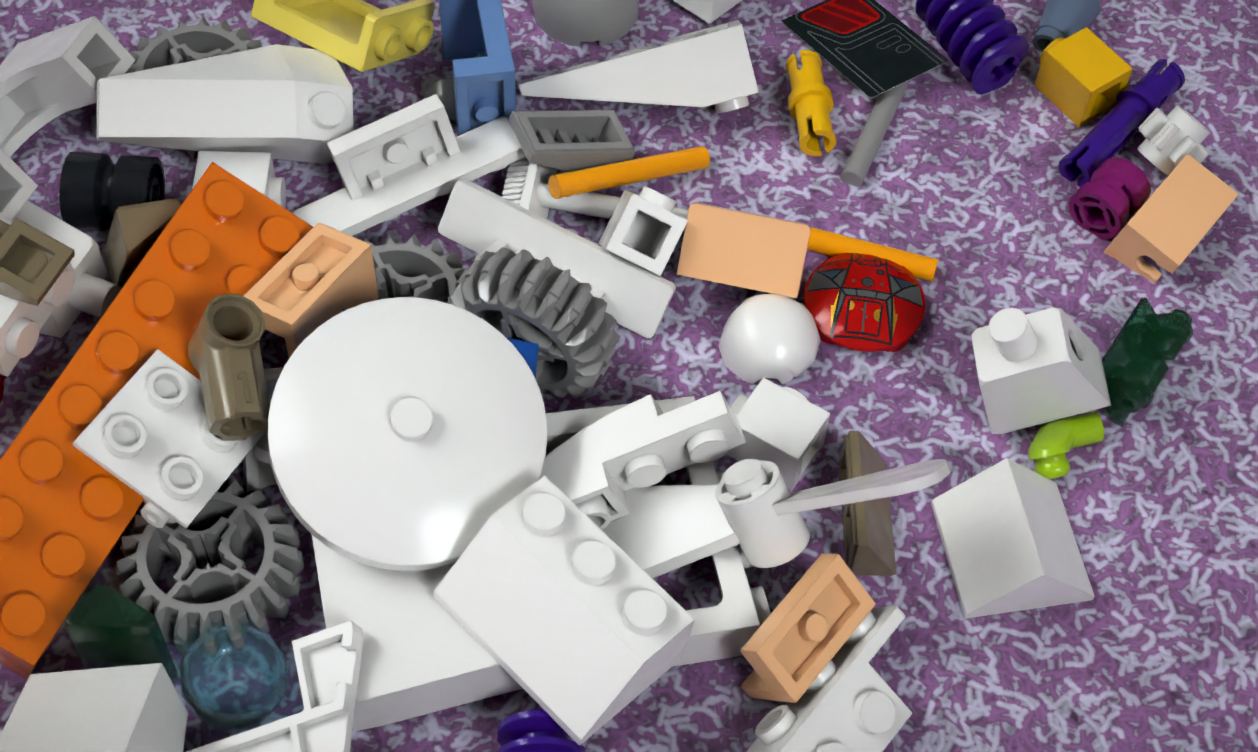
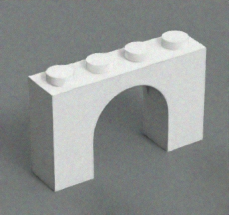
[0,16,135,221]

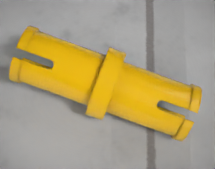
[786,50,837,156]

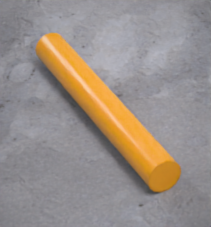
[548,146,710,199]
[765,215,939,282]

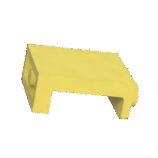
[251,0,435,72]

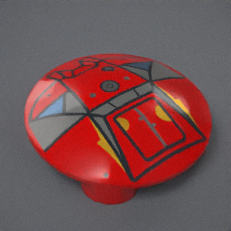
[804,252,925,352]

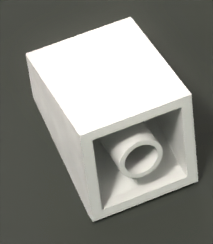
[0,663,188,752]

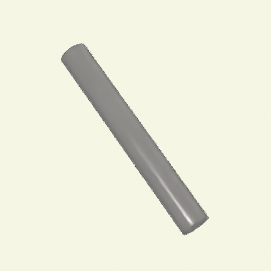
[840,80,911,187]

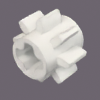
[1137,104,1210,176]

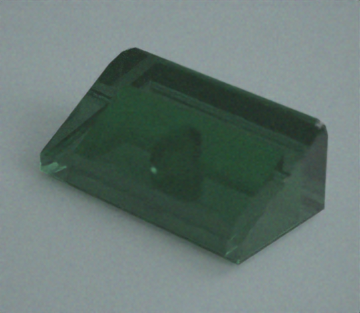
[64,584,178,684]

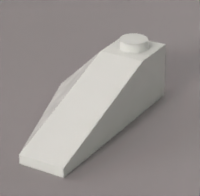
[97,44,354,164]

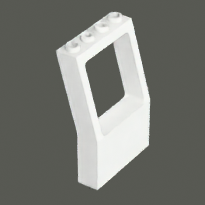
[311,396,771,731]

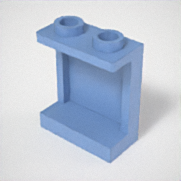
[439,0,516,136]

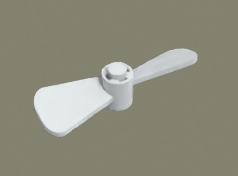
[602,459,951,579]

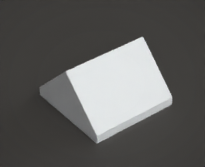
[931,458,1095,619]

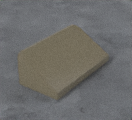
[103,198,181,288]
[838,431,896,576]

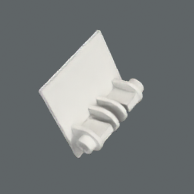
[72,349,265,529]

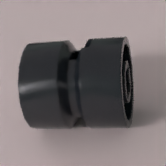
[59,151,165,231]

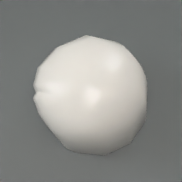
[718,294,821,384]

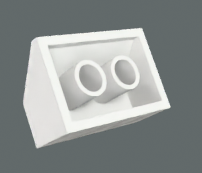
[433,475,695,746]

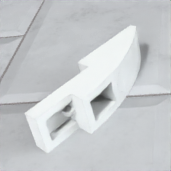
[538,391,746,530]

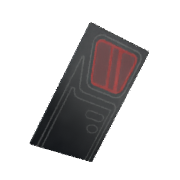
[781,0,948,98]

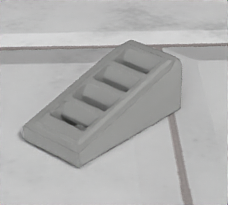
[508,110,635,172]

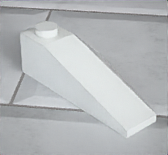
[518,20,759,113]

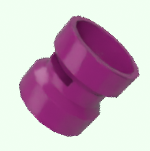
[1069,157,1151,239]

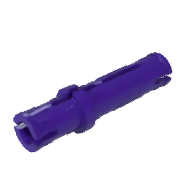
[1058,59,1185,187]

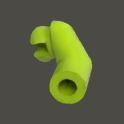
[1028,411,1104,479]

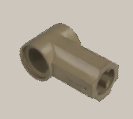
[188,293,270,441]

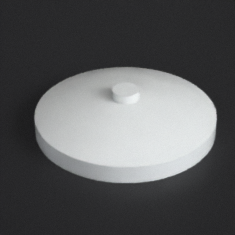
[268,297,547,571]

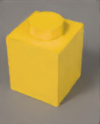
[1034,27,1133,128]

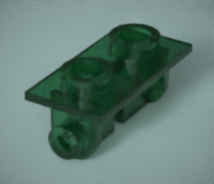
[1102,298,1193,427]

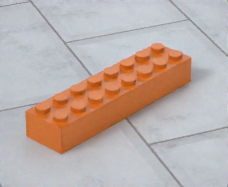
[0,162,314,679]

